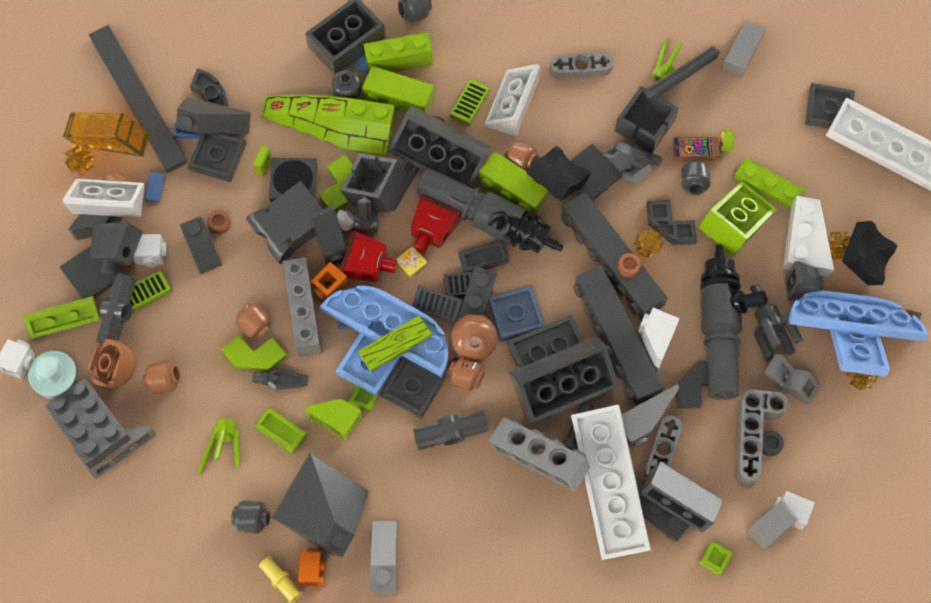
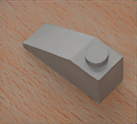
[622,384,679,448]
[74,425,156,479]
[370,521,397,596]

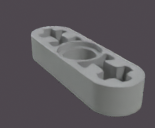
[549,53,613,78]
[645,416,682,479]

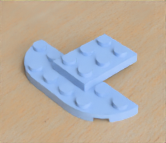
[320,286,448,397]
[789,291,929,377]

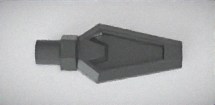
[252,368,308,390]

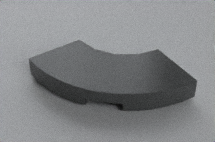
[190,68,228,107]
[615,140,663,167]

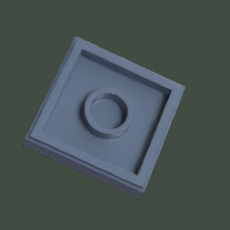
[488,285,545,342]

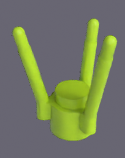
[652,38,694,82]
[197,418,240,475]

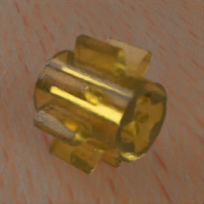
[64,145,94,175]
[634,228,664,257]
[828,231,851,259]
[846,372,879,390]

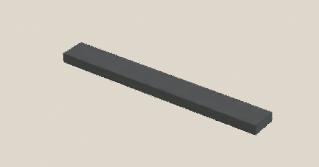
[89,25,187,173]

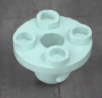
[28,351,78,399]

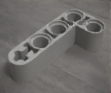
[735,390,788,487]

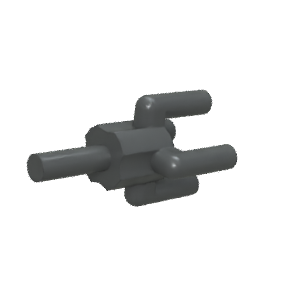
[750,284,803,360]

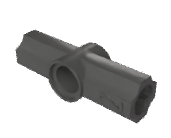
[96,274,136,344]
[413,410,488,450]

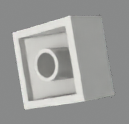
[637,308,680,373]

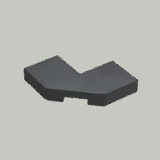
[646,200,697,245]
[676,361,708,409]

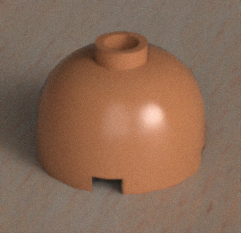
[450,314,498,362]
[89,339,136,388]

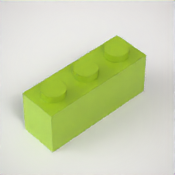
[363,32,433,73]
[362,66,434,113]
[479,152,550,217]

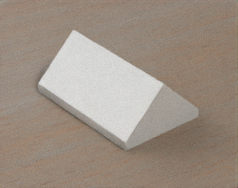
[484,64,540,137]
[63,179,145,218]

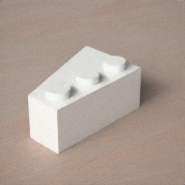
[782,196,834,277]

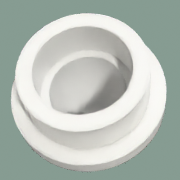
[336,209,354,232]

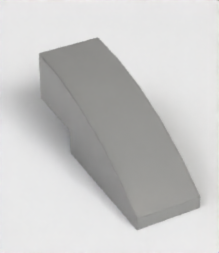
[722,21,765,78]

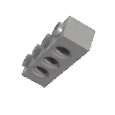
[282,257,322,357]
[489,417,590,491]

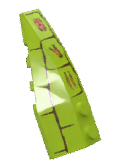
[261,95,396,157]

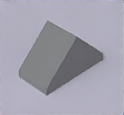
[747,500,799,551]

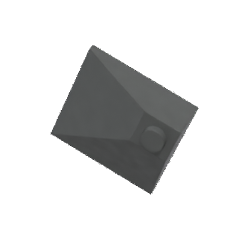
[272,453,369,557]

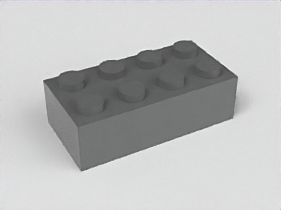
[509,336,619,424]

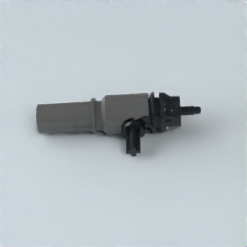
[416,168,564,254]
[700,244,768,400]

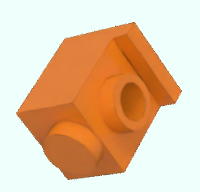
[311,262,349,301]
[298,548,326,587]

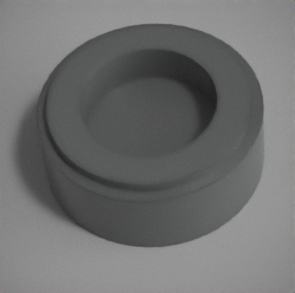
[762,431,784,457]

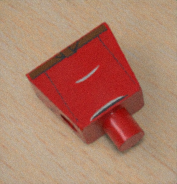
[411,195,461,253]
[340,230,398,282]

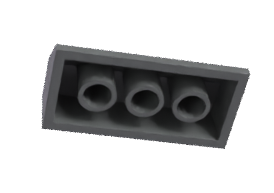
[388,106,491,187]

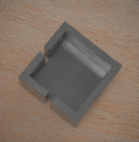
[615,86,679,153]
[341,153,407,213]

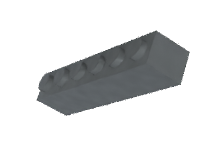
[561,192,668,320]
[573,265,664,405]

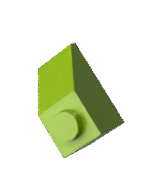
[305,399,363,441]

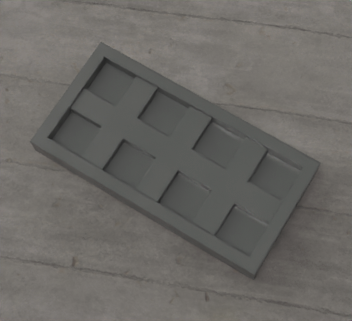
[46,377,131,469]

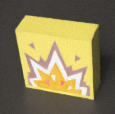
[396,246,428,279]

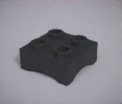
[526,146,591,201]
[842,221,897,285]

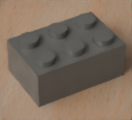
[305,0,385,75]

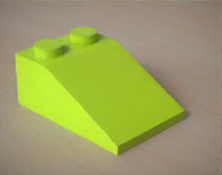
[698,181,777,257]

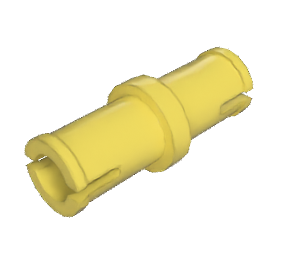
[259,556,303,603]

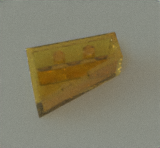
[63,112,150,157]

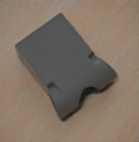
[246,181,322,265]

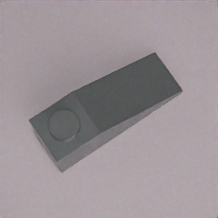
[176,97,251,134]
[310,206,346,265]

